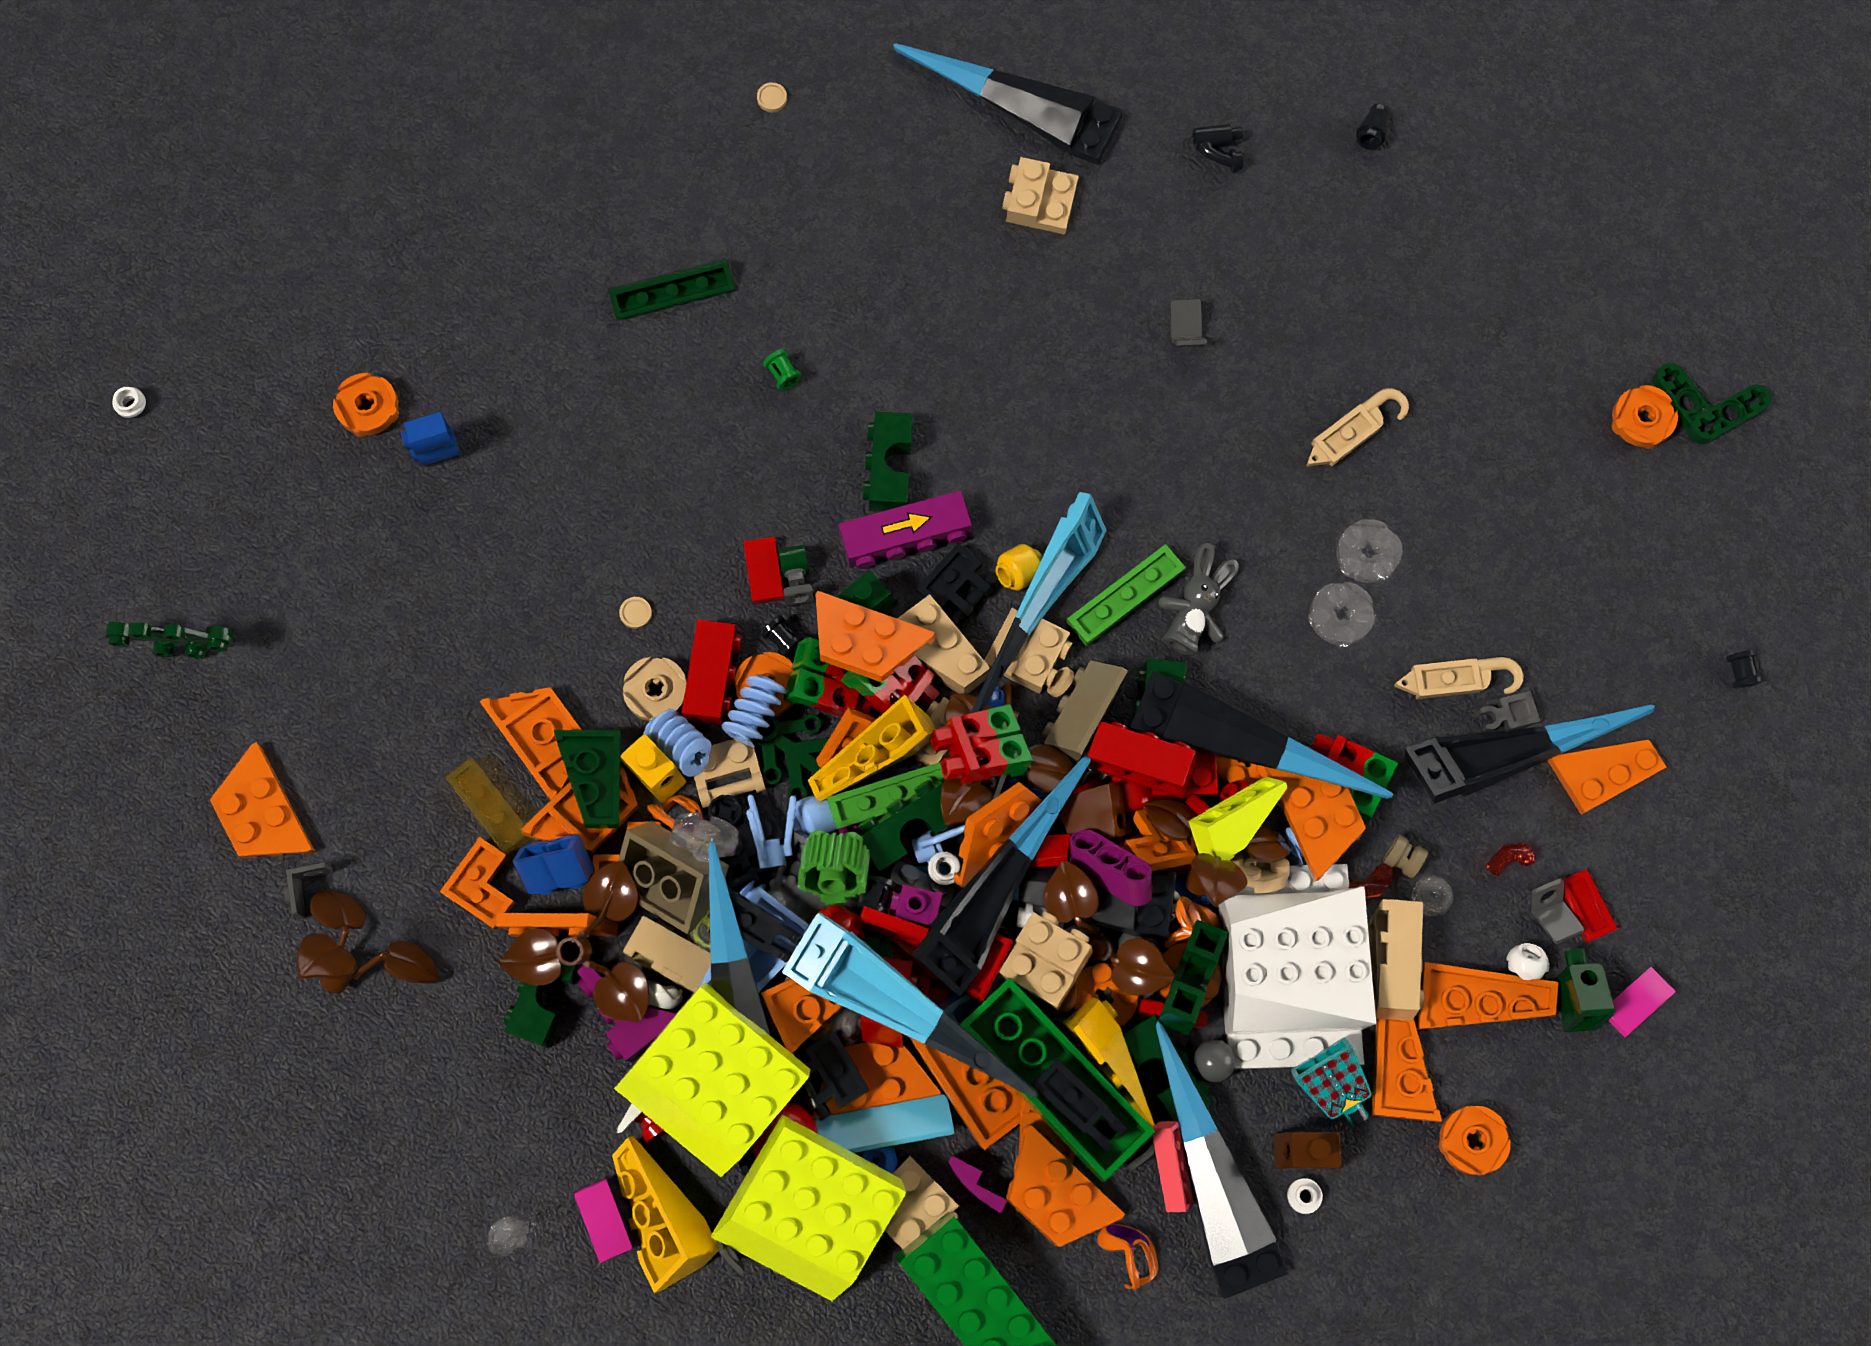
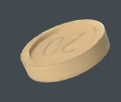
[757,83,787,112]
[619,597,652,629]
[1047,667,1074,697]

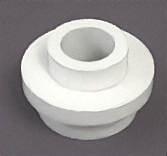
[113,387,146,418]
[928,851,962,885]
[1287,1178,1322,1214]

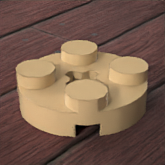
[623,657,687,721]
[1231,850,1290,893]

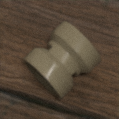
[1383,834,1429,879]

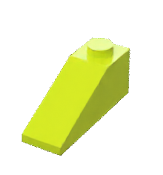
[1188,776,1287,861]

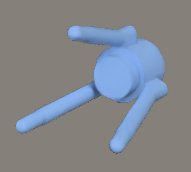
[746,795,796,869]
[911,823,965,865]

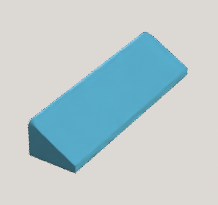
[815,1094,955,1153]

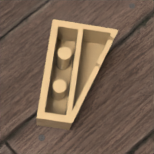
[897,594,990,694]
[1368,899,1424,1021]
[623,916,711,993]

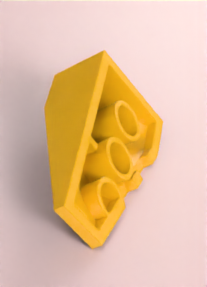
[808,695,936,802]
[1062,997,1155,1127]
[612,1136,719,1294]

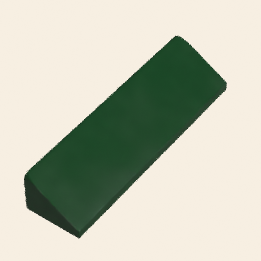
[608,258,735,320]

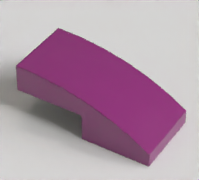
[948,1156,1007,1213]

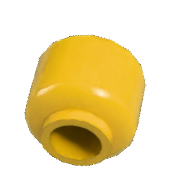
[995,544,1043,591]

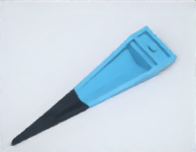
[971,492,1106,713]
[782,913,1039,1097]

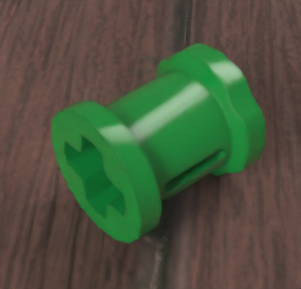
[763,349,802,391]

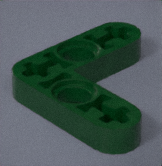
[1653,363,1771,445]

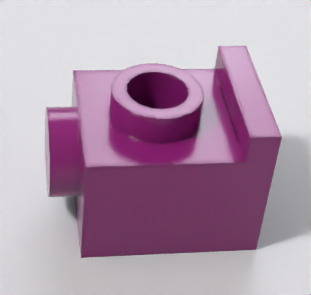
[889,884,943,931]

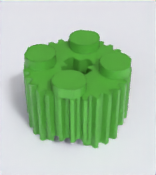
[797,830,870,905]

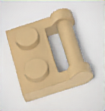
[694,739,766,808]

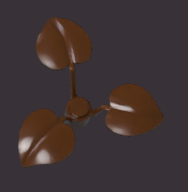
[940,694,1081,826]
[1143,799,1291,907]
[498,861,650,1023]
[1023,861,1175,1017]
[297,890,439,994]

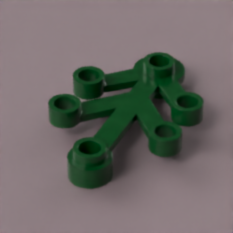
[106,622,236,659]
[752,714,857,801]

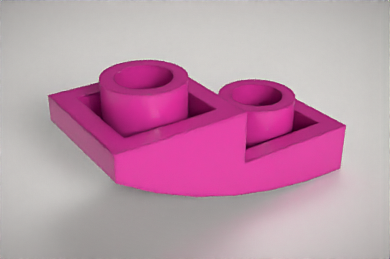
[1608,967,1676,1037]
[573,1178,632,1263]

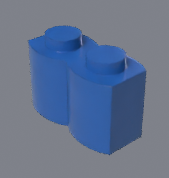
[401,411,460,467]
[513,835,594,895]

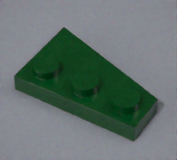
[554,730,620,829]

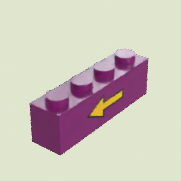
[838,490,972,569]

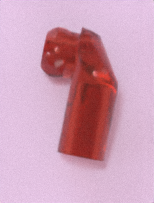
[1485,843,1536,876]
[1349,864,1393,898]

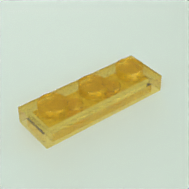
[445,757,529,855]

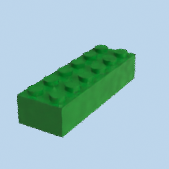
[960,977,1155,1182]
[895,1211,1056,1346]

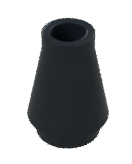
[1356,104,1388,150]

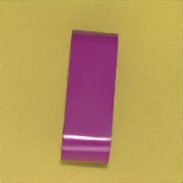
[1070,830,1152,906]

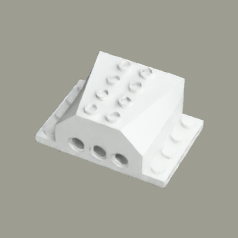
[1217,864,1376,1069]

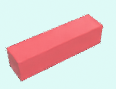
[1152,1121,1194,1212]

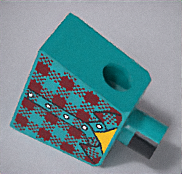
[1291,1037,1372,1126]

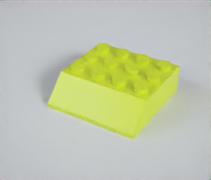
[614,981,810,1177]
[711,1115,907,1301]

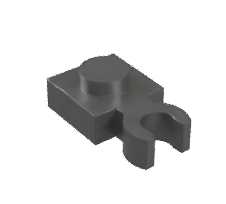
[1477,691,1540,732]

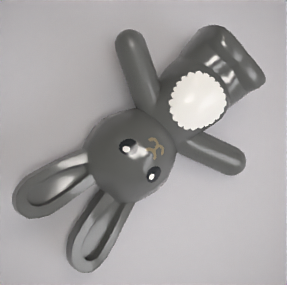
[1159,543,1239,655]

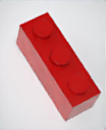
[681,619,742,725]
[1087,721,1196,798]

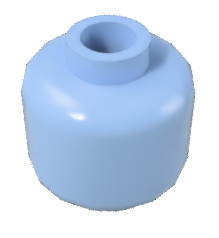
[793,794,836,834]

